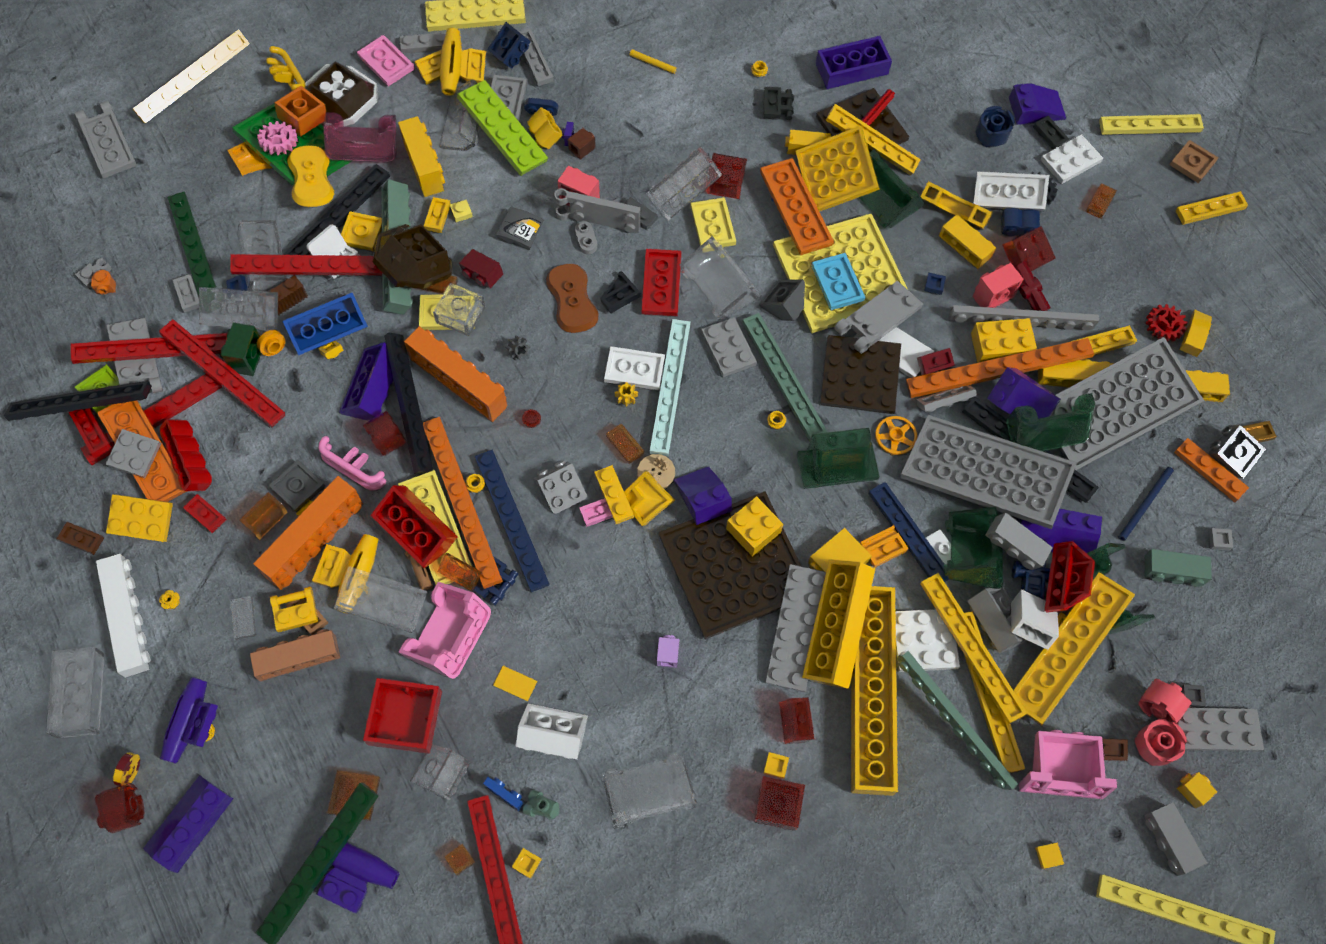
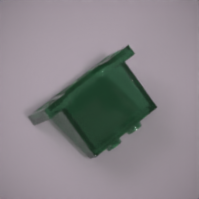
[797,428,880,489]

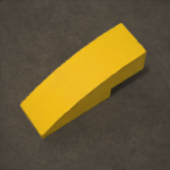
[1179,310,1212,357]

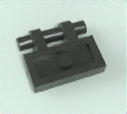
[764,87,794,120]

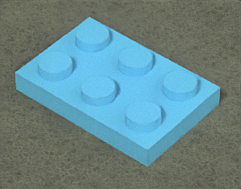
[811,253,865,311]

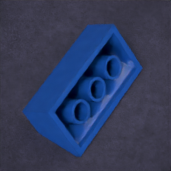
[283,293,368,356]

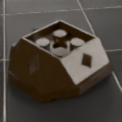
[372,224,452,289]

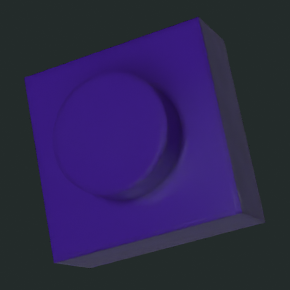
[562,121,575,146]

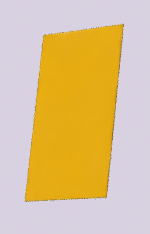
[493,666,537,701]

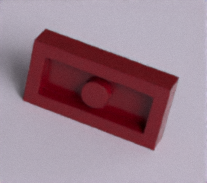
[917,348,955,375]

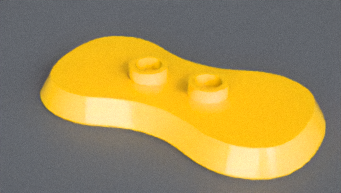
[287,146,334,207]

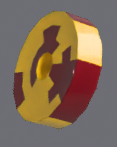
[113,752,140,788]

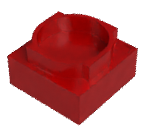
[363,678,442,754]

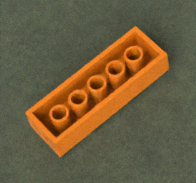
[404,326,507,422]
[253,476,363,590]

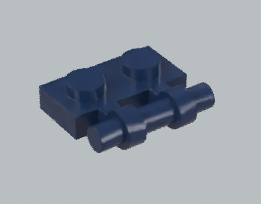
[467,556,518,606]

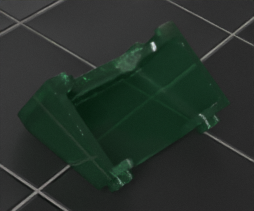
[859,149,924,229]
[1006,393,1095,451]
[944,507,1003,589]

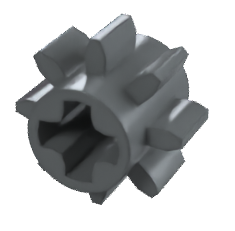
[506,335,530,360]

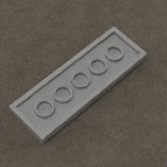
[765,564,826,692]

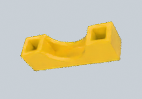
[920,181,992,230]

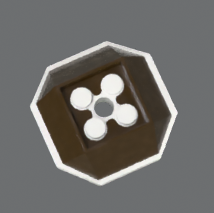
[305,61,378,130]

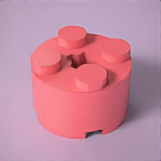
[1139,679,1191,724]
[1135,719,1187,766]

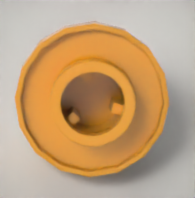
[257,330,285,356]

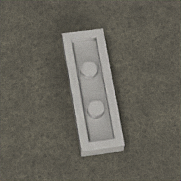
[400,32,446,54]
[916,385,976,412]

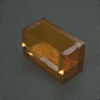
[239,492,288,540]

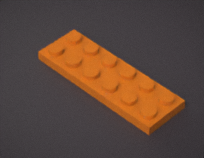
[760,158,834,256]
[97,400,187,502]

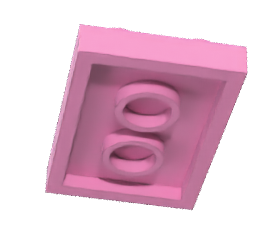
[357,35,415,87]

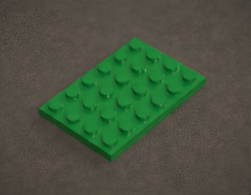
[232,103,356,186]

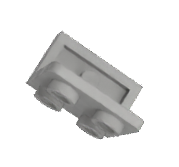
[533,460,587,514]

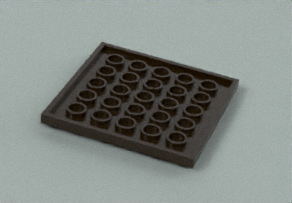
[658,491,802,640]

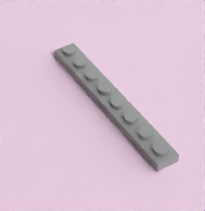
[949,305,1099,331]

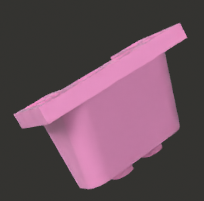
[1019,730,1117,799]

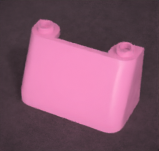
[399,582,491,679]

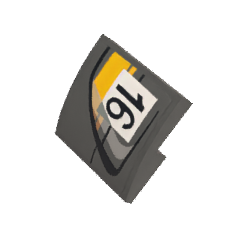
[496,207,544,250]

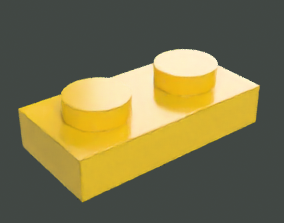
[424,197,451,233]

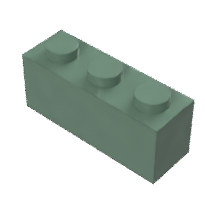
[1145,549,1212,587]

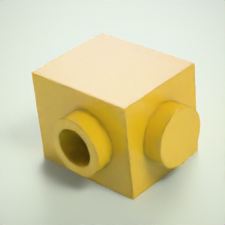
[1177,772,1217,808]

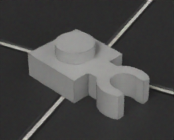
[75,258,112,289]

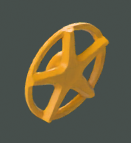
[875,416,918,455]

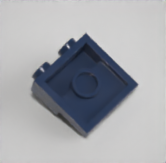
[487,22,531,69]

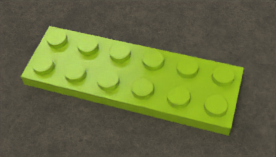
[457,80,548,176]

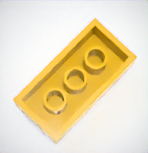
[398,116,445,197]

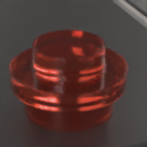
[522,409,541,428]

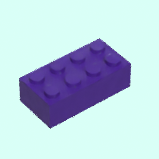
[815,36,892,89]

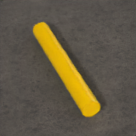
[630,49,677,74]

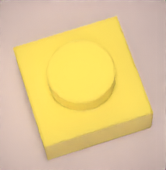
[450,200,473,222]

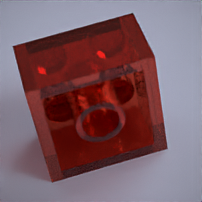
[706,153,747,199]
[1002,226,1056,271]
[754,776,805,831]

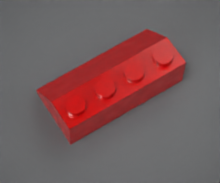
[370,485,458,568]

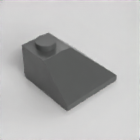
[759,279,805,321]

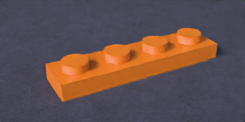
[1174,438,1249,502]

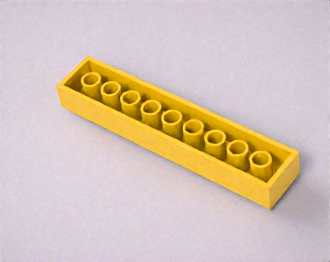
[851,586,898,796]

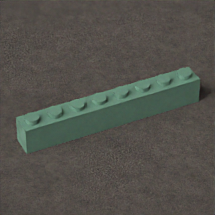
[381,179,412,315]

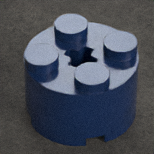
[976,106,1015,147]

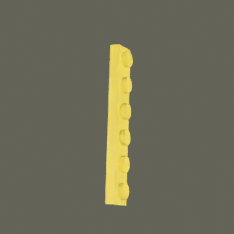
[1099,114,1204,135]

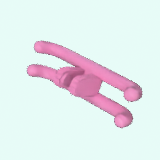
[318,436,387,490]

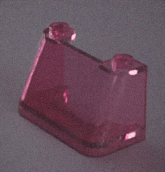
[324,112,396,162]

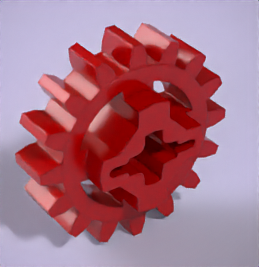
[1145,304,1188,342]

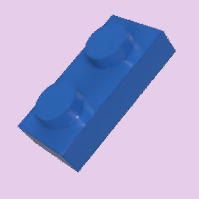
[483,777,524,811]

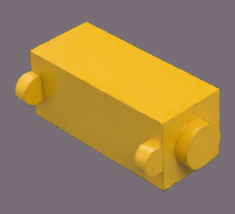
[785,130,831,155]

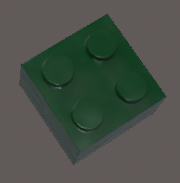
[221,322,262,376]

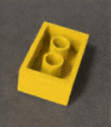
[971,318,1037,363]

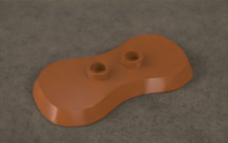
[546,264,599,333]

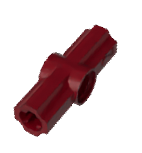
[1014,261,1051,311]

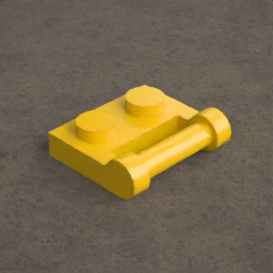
[270,586,318,632]

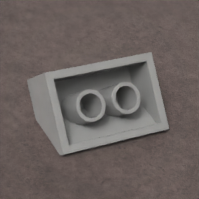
[968,585,1028,653]

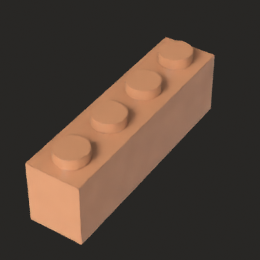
[250,629,341,681]

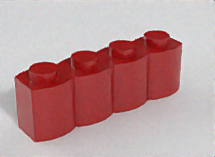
[160,419,212,491]

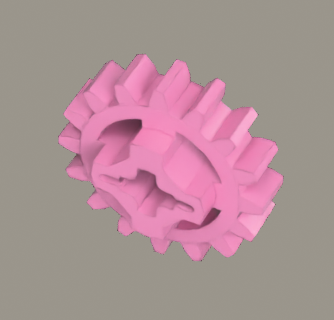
[257,121,298,155]

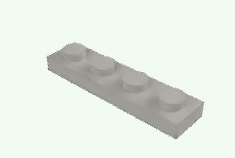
[519,28,554,86]

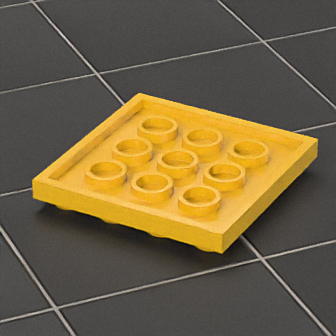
[796,125,880,212]

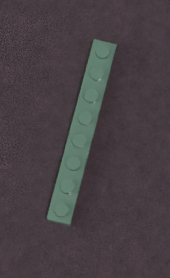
[742,313,828,443]
[896,651,1018,790]

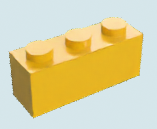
[939,214,996,269]

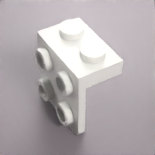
[306,224,360,279]

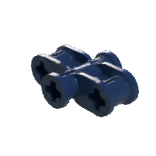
[1012,561,1051,599]

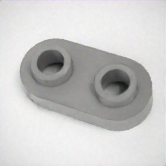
[575,221,597,255]

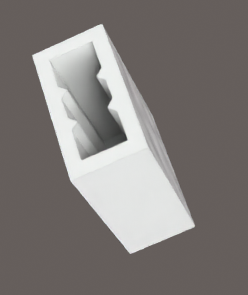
[1011,589,1059,650]

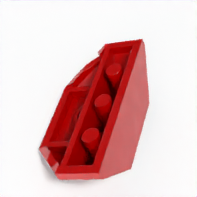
[1044,541,1095,613]

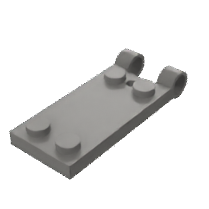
[75,100,137,178]
[554,188,641,233]
[834,281,923,353]
[106,318,163,394]

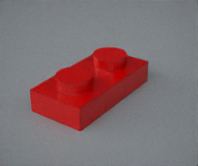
[183,494,227,533]

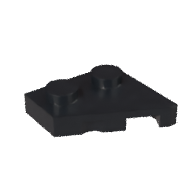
[600,271,641,314]

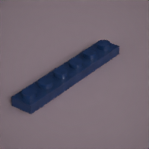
[868,482,953,582]

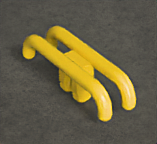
[266,46,305,91]

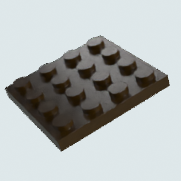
[816,88,909,157]
[820,335,901,414]

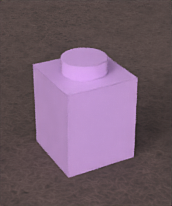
[657,635,679,668]

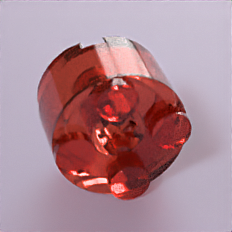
[363,411,407,456]
[95,783,144,833]

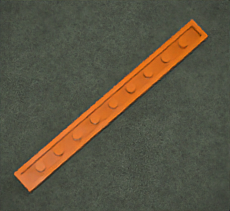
[906,338,1094,398]
[423,417,503,589]

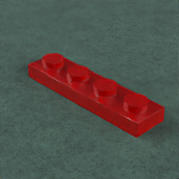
[68,408,112,458]

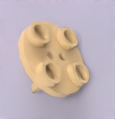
[638,454,675,489]

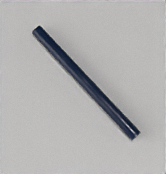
[1118,467,1174,541]

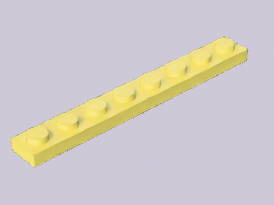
[1096,875,1275,944]

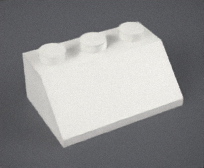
[516,703,588,759]

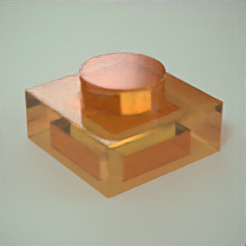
[445,844,475,876]

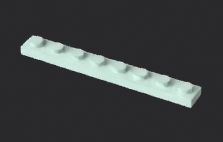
[650,319,691,456]

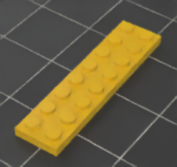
[1013,572,1135,726]

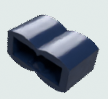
[1001,208,1040,238]

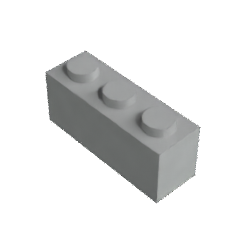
[985,513,1053,570]
[1144,802,1207,876]

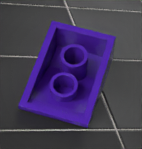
[1009,83,1066,125]
[987,367,1061,431]
[674,466,732,525]

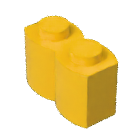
[527,107,563,149]

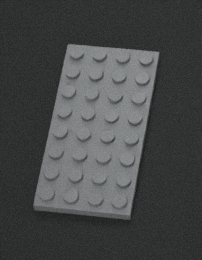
[1045,337,1204,470]
[901,415,1077,529]

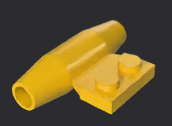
[440,28,486,95]
[312,534,379,614]

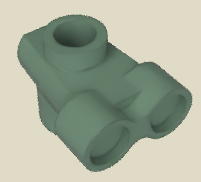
[523,790,559,820]

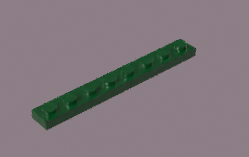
[167,191,223,314]
[256,782,379,944]

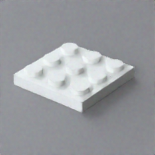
[896,609,960,672]

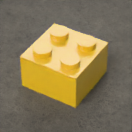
[726,496,784,556]

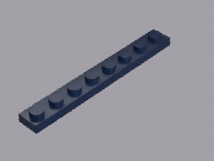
[475,449,549,593]

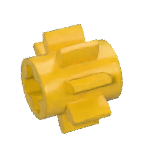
[615,382,638,407]

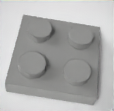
[106,429,161,478]

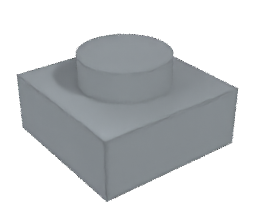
[1209,528,1233,550]

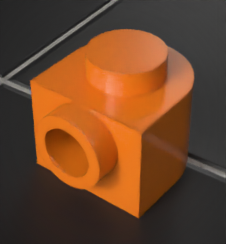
[91,270,116,294]

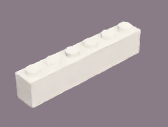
[96,554,151,677]

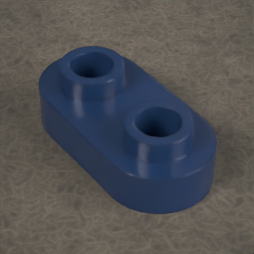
[524,98,559,116]

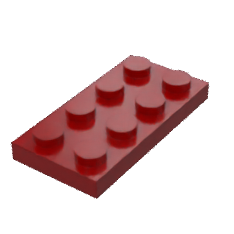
[642,249,681,316]

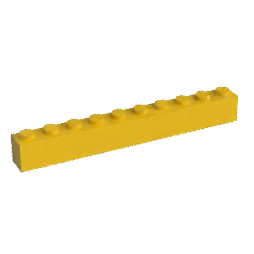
[1038,359,1230,402]

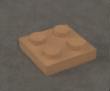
[1170,140,1218,183]

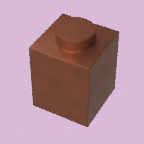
[568,128,595,160]

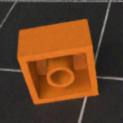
[274,86,327,136]

